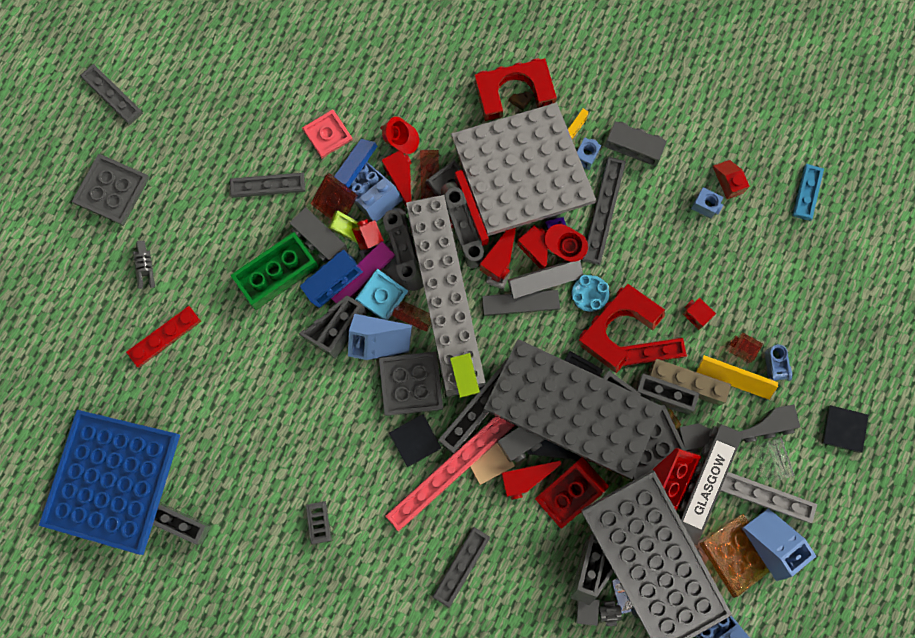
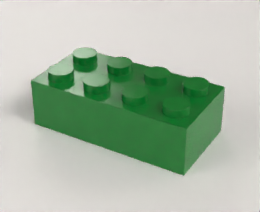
[230,232,319,310]

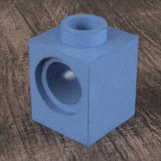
[577,138,601,170]
[691,187,723,218]

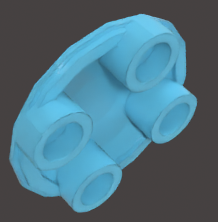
[571,275,609,312]

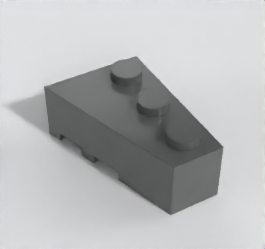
[299,296,368,359]
[570,534,614,605]

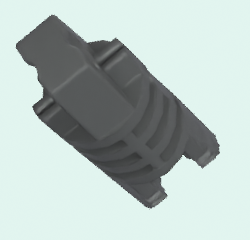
[133,241,155,289]

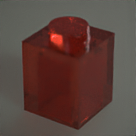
[729,332,763,363]

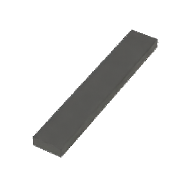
[582,157,626,266]

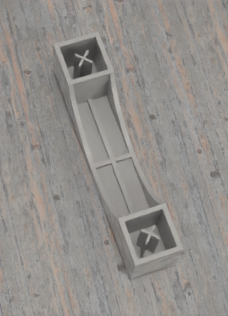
[406,195,485,397]

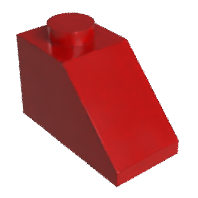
[713,160,750,199]
[517,225,548,269]

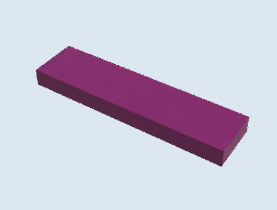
[331,241,395,304]

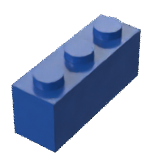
[300,250,363,308]

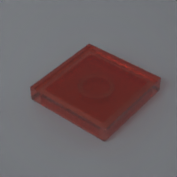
[311,173,358,220]
[392,301,432,332]

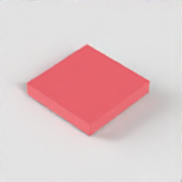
[302,109,353,159]

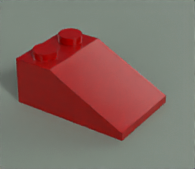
[652,448,701,511]
[535,457,609,529]

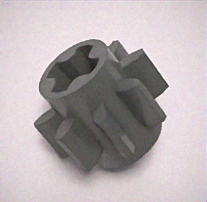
[599,601,622,627]

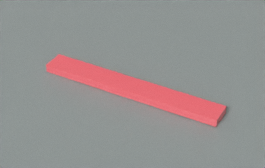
[385,416,516,531]

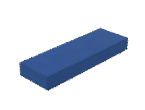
[332,139,378,188]

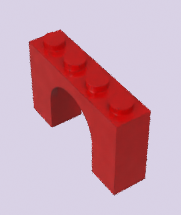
[474,58,557,121]
[579,284,665,374]

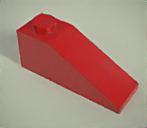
[381,150,412,208]
[480,228,516,282]
[501,461,561,500]

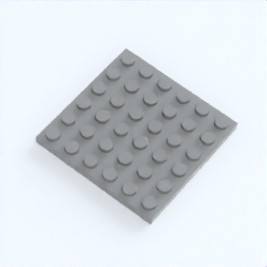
[451,103,596,236]

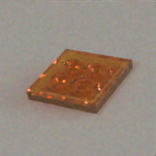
[699,514,770,598]

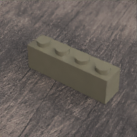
[648,359,731,406]

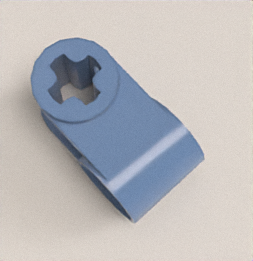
[765,344,792,381]

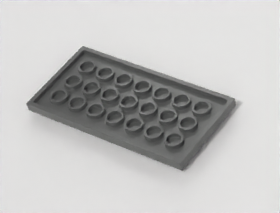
[484,339,663,480]
[581,470,732,638]

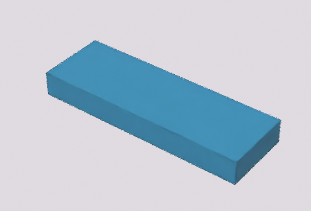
[792,164,824,221]

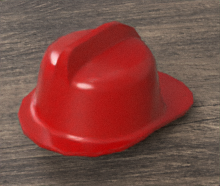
[380,116,419,154]
[545,224,588,262]

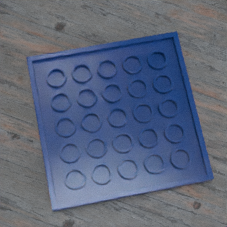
[39,410,180,555]

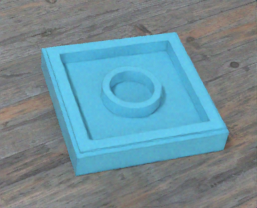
[355,269,408,320]

